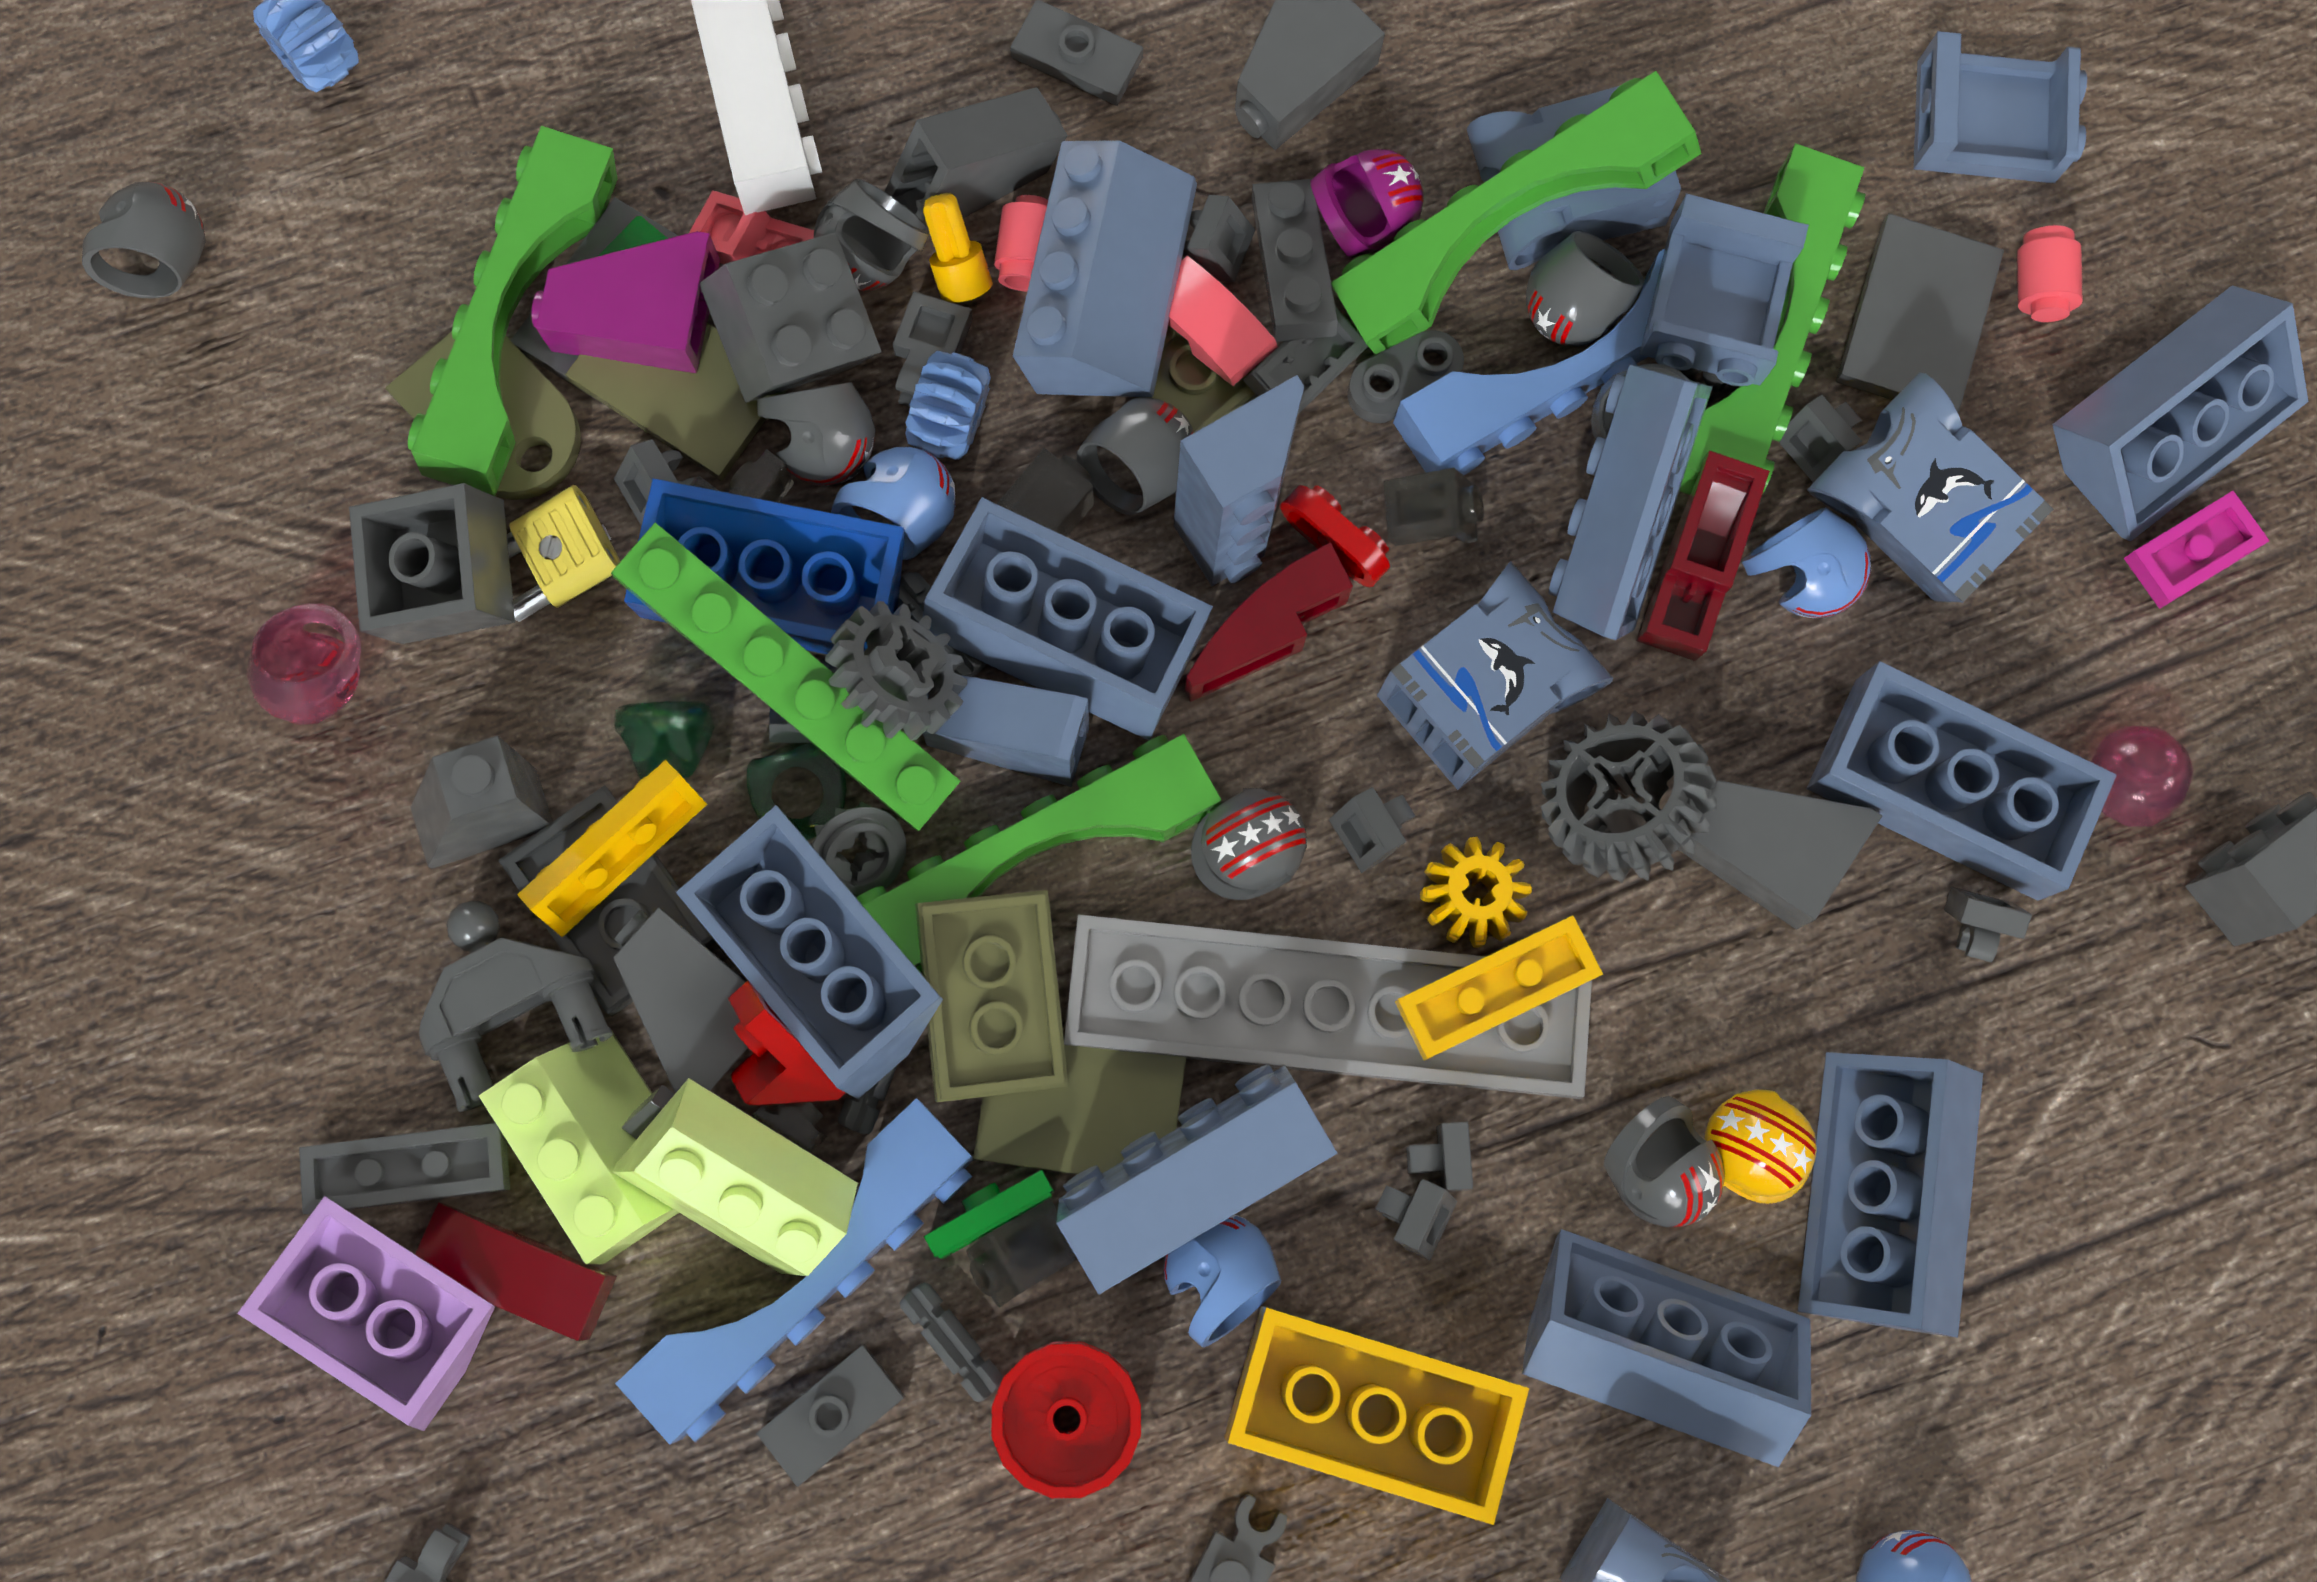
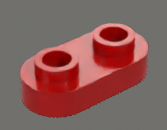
[1280,485,1390,588]

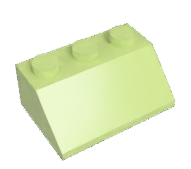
[479,1030,679,1264]
[613,1078,858,1276]

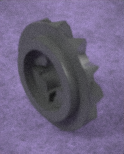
[812,801,906,897]

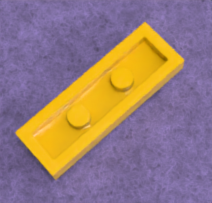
[517,760,708,937]
[1395,915,1603,1061]

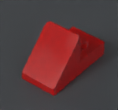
[728,981,846,1105]

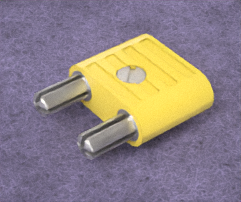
[507,485,621,622]

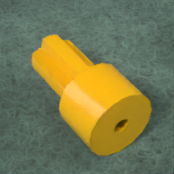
[923,193,993,303]

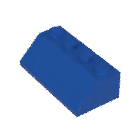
[624,478,905,654]

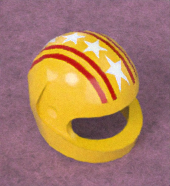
[1705,1089,1817,1204]

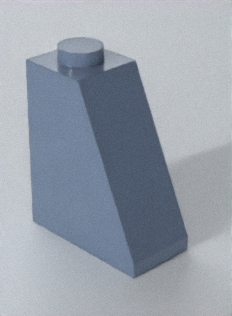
[923,675,1089,787]

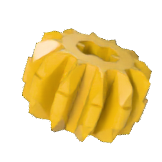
[1420,837,1532,948]

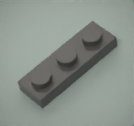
[1252,179,1338,342]
[299,1123,511,1215]

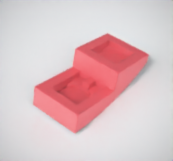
[689,190,814,265]
[1168,255,1278,386]

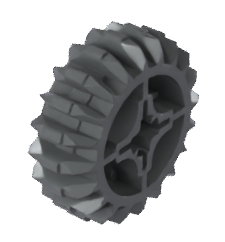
[1540,710,1717,883]

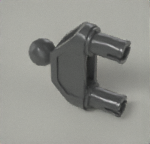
[419,900,613,1112]

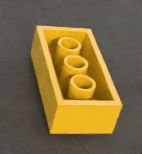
[1224,1306,1529,1525]

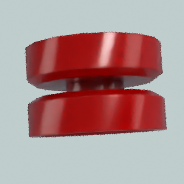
[991,1341,1141,1499]

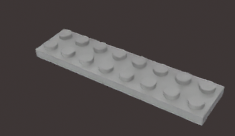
[1064,915,1592,1099]

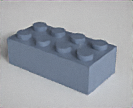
[923,497,1213,740]
[1806,661,2117,901]
[1057,1064,1338,1295]

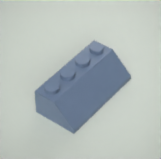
[1013,141,1197,397]
[2052,285,2309,541]
[1549,364,1712,640]
[1174,375,1304,586]
[676,805,943,1099]
[1798,1052,1983,1338]
[1522,1229,1811,1467]

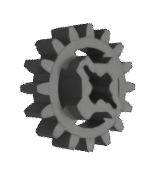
[825,601,967,741]

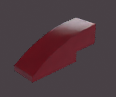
[1636,450,1770,661]
[1185,542,1353,702]
[415,1202,617,1341]

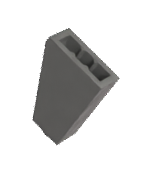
[1235,0,1385,150]
[884,87,1068,237]
[410,735,553,869]
[1678,780,1882,930]
[613,907,748,1093]

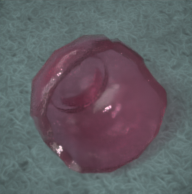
[2091,725,2193,827]

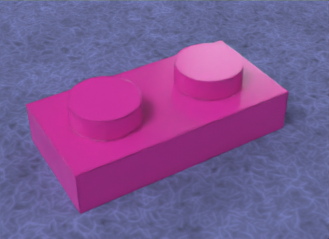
[2124,491,2270,609]

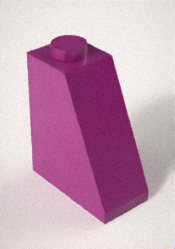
[531,231,720,374]

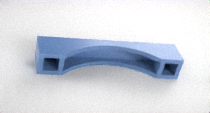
[1393,249,1665,483]
[615,1098,974,1444]

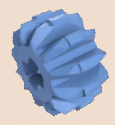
[253,0,359,93]
[905,351,991,460]

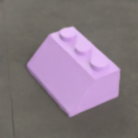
[237,1196,495,1431]

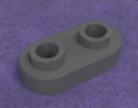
[1347,330,1464,423]

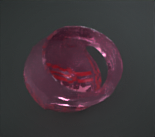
[247,603,361,725]

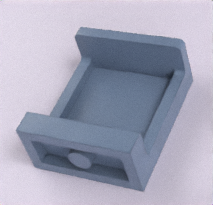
[1914,31,2087,183]
[1640,194,1809,386]

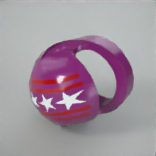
[1310,149,1424,258]

